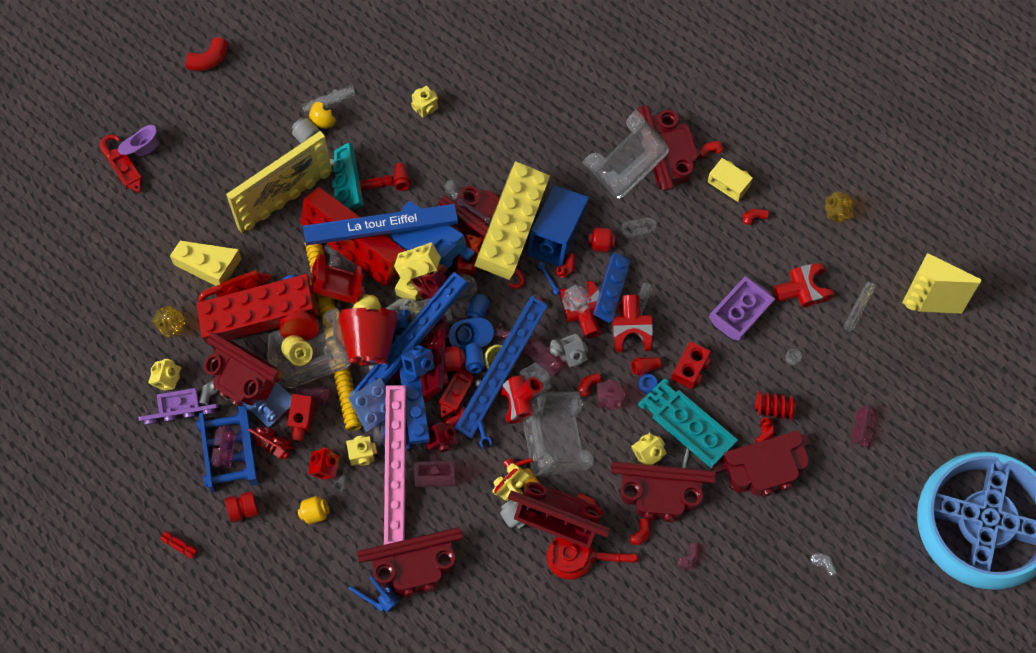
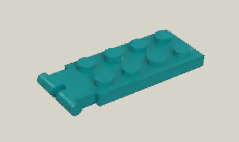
[638,379,738,469]

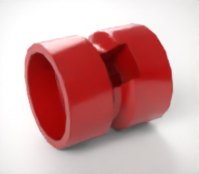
[225,491,259,523]

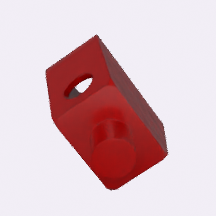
[288,394,317,442]

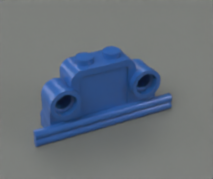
[391,201,475,269]

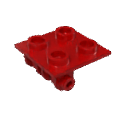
[248,427,295,460]

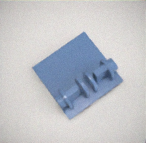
[348,378,386,432]
[244,383,292,428]

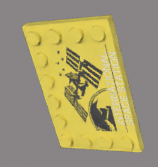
[226,131,332,233]

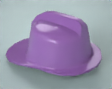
[118,125,159,156]

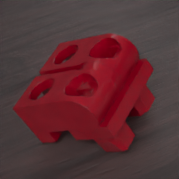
[410,264,452,299]

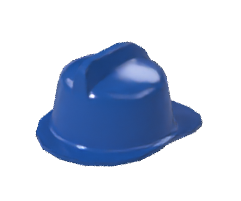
[449,318,494,350]

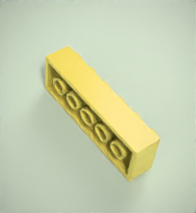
[474,161,550,280]

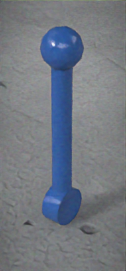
[538,262,560,295]

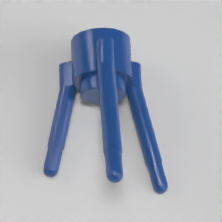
[348,576,399,613]

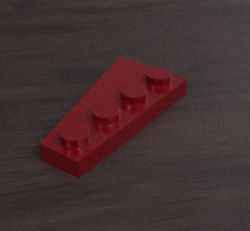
[418,315,447,398]

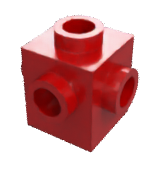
[308,448,340,480]

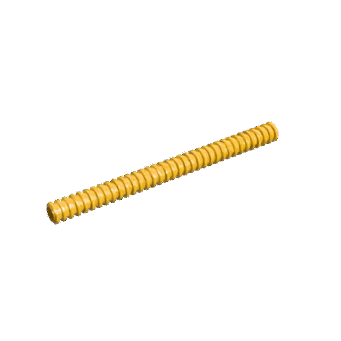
[305,243,363,431]

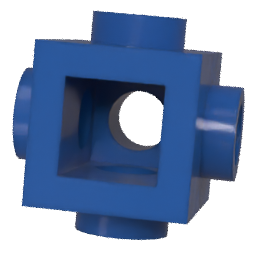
[401,346,435,377]

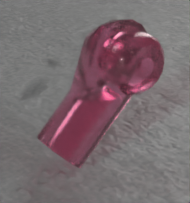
[677,543,699,569]

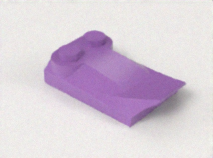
[709,276,775,340]

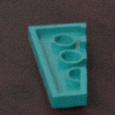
[332,142,364,211]

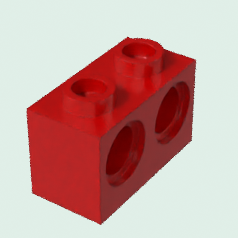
[671,341,712,389]

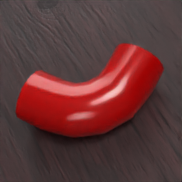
[185,37,229,71]

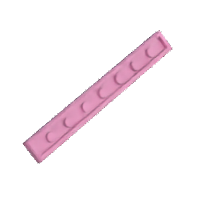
[384,386,406,545]

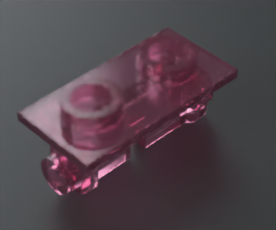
[524,339,566,377]
[851,405,876,447]
[211,424,236,468]

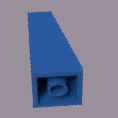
[527,185,589,266]

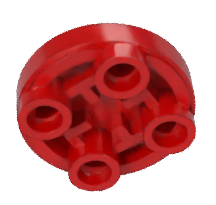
[279,309,319,341]

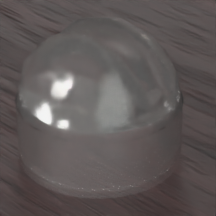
[785,348,802,366]

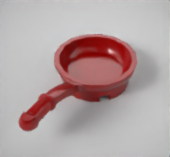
[546,537,639,580]

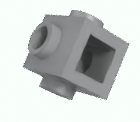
[558,334,588,367]

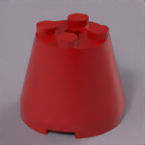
[339,308,398,366]

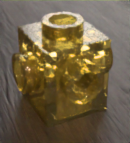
[825,191,853,223]
[151,305,186,338]

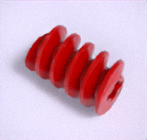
[754,391,797,421]

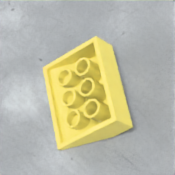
[902,253,982,314]

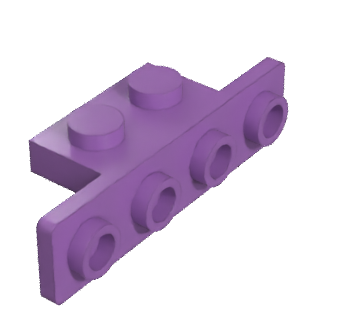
[138,388,219,424]

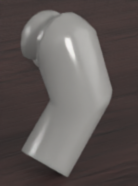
[386,298,415,312]
[550,339,564,357]
[199,381,219,406]

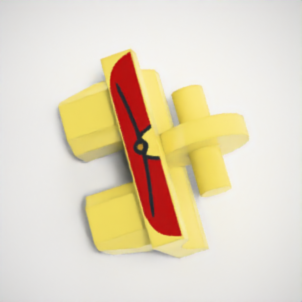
[492,463,531,501]

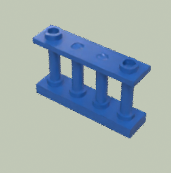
[197,405,258,493]

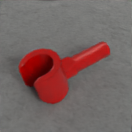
[504,458,533,469]

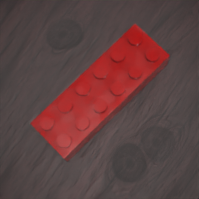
[300,187,405,287]
[197,274,319,345]

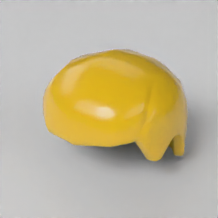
[309,102,336,129]

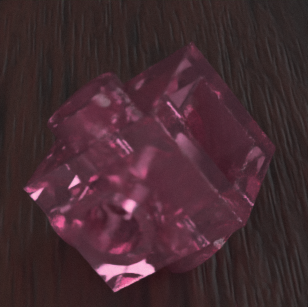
[596,380,625,410]

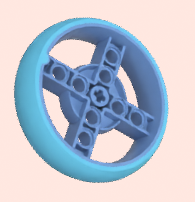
[917,451,1036,590]

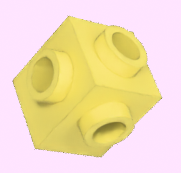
[411,86,438,118]
[148,359,181,391]
[631,433,667,465]
[346,436,377,466]

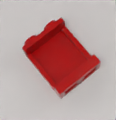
[311,253,364,304]

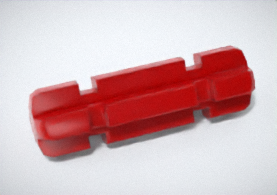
[360,175,393,191]
[160,531,198,559]

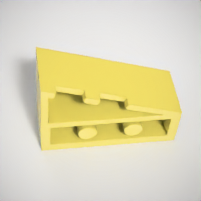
[170,241,242,286]

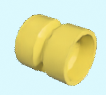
[281,335,313,366]

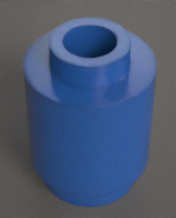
[466,294,490,319]
[464,343,485,373]

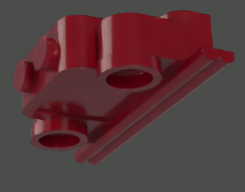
[638,105,700,191]
[438,186,524,257]
[204,332,284,407]
[712,430,811,497]
[611,461,716,523]
[507,482,610,549]
[357,527,463,597]

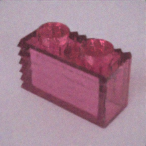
[414,460,455,487]

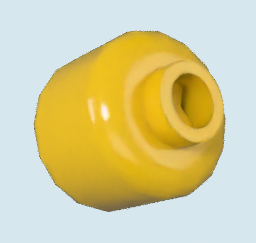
[298,496,329,525]

